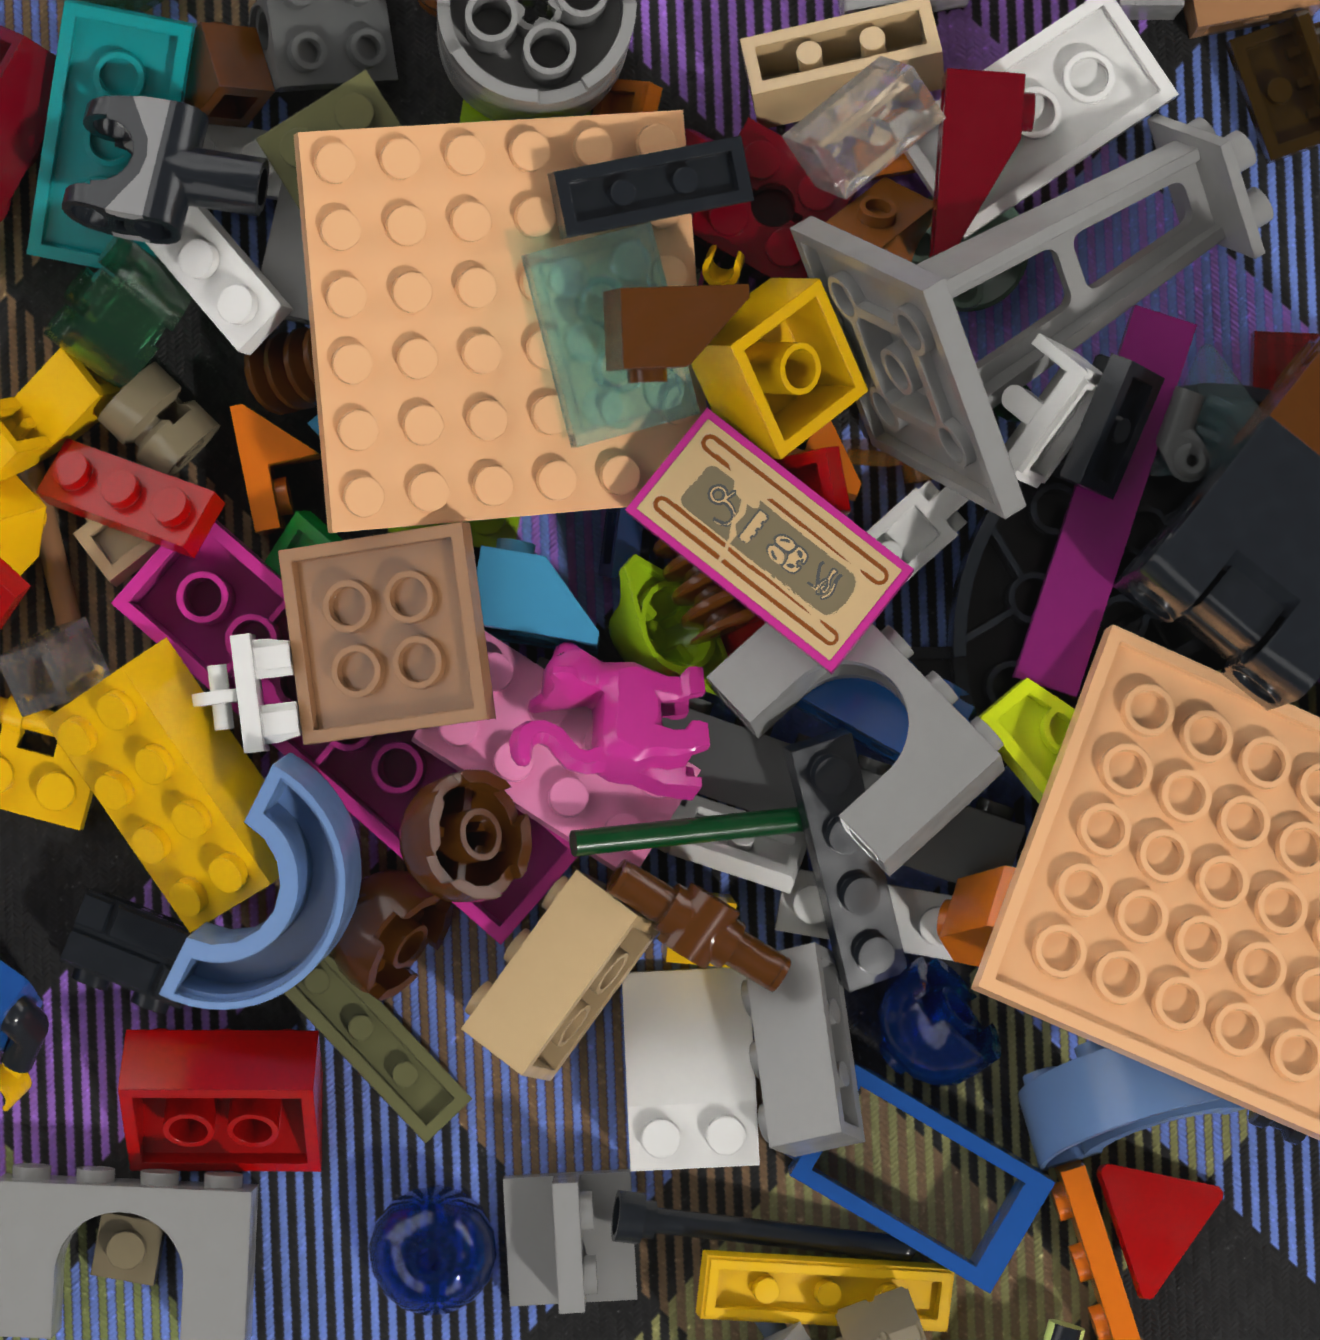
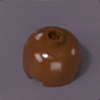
[399,770,532,902]
[331,869,454,1001]

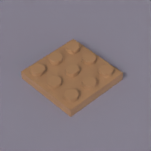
[278,522,496,745]

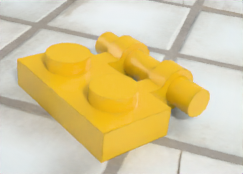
[0,693,93,831]

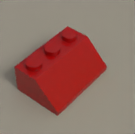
[118,1028,323,1172]

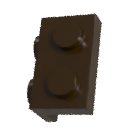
[1225,9,1320,164]

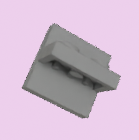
[503,1169,638,1314]

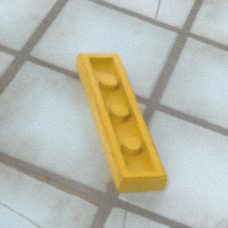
[695,1250,954,1332]

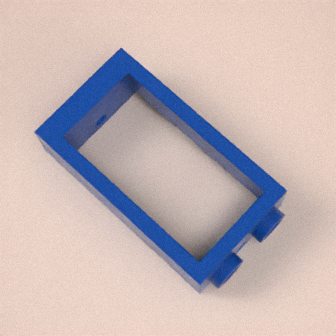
[785,1060,1056,1294]

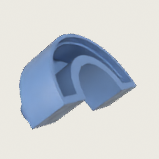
[159,752,361,1010]
[1018,1041,1246,1171]

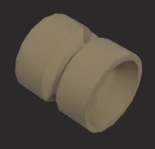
[98,362,221,476]

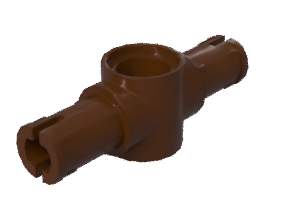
[605,859,791,992]

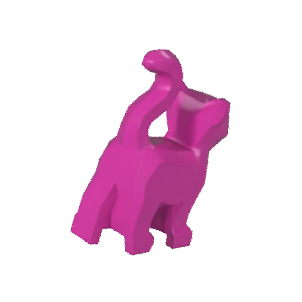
[509,641,710,800]

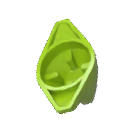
[609,554,728,695]

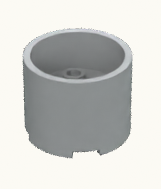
[437,0,637,121]

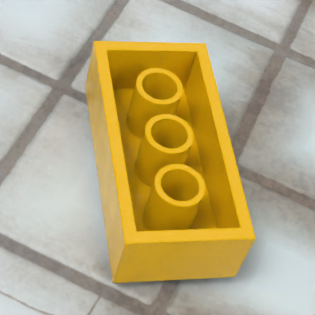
[43,637,279,933]

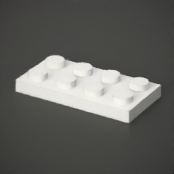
[891,0,1179,240]

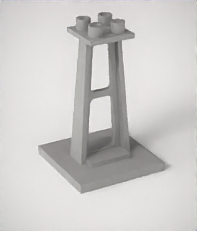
[790,114,1274,519]

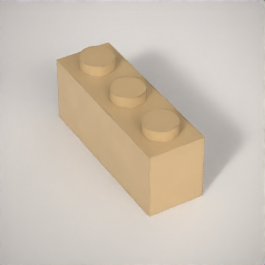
[740,0,944,128]

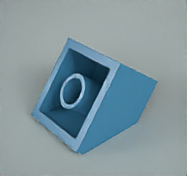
[477,538,600,658]

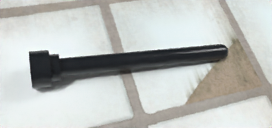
[611,1190,916,1261]

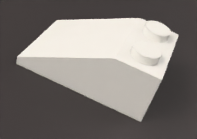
[622,967,760,1172]

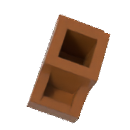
[826,177,933,262]

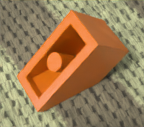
[937,865,1016,967]

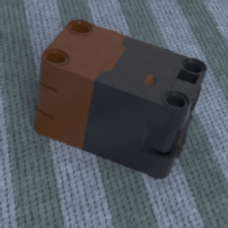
[1113,337,1320,711]

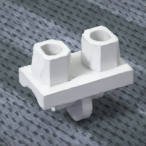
[191,633,302,754]

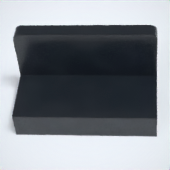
[1051,353,1165,500]

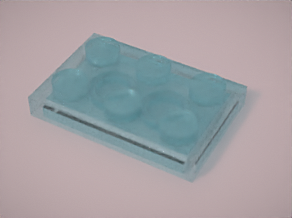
[521,222,700,448]

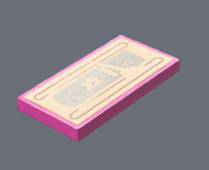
[625,408,914,675]

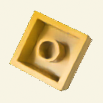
[691,278,869,459]

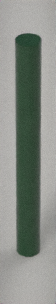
[569,807,804,857]

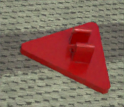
[1097,1164,1223,1299]

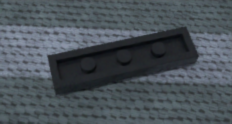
[783,727,908,992]

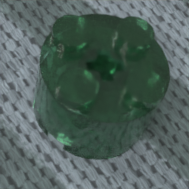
[43,236,192,388]

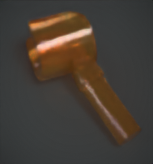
[847,448,934,485]

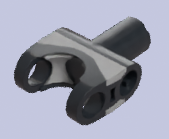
[62,96,269,245]

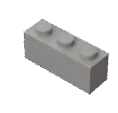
[741,942,865,1157]

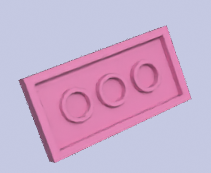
[411,631,701,871]

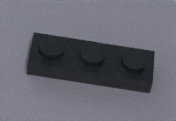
[547,136,754,239]

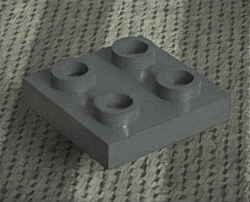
[248,0,398,93]

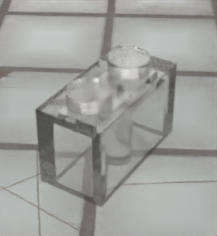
[782,56,946,200]

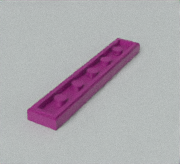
[1013,305,1197,697]

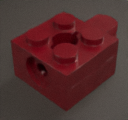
[685,117,861,283]

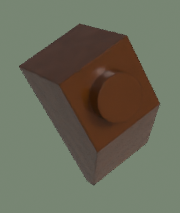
[603,284,750,383]

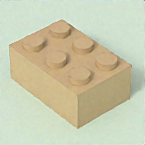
[461,870,659,1081]

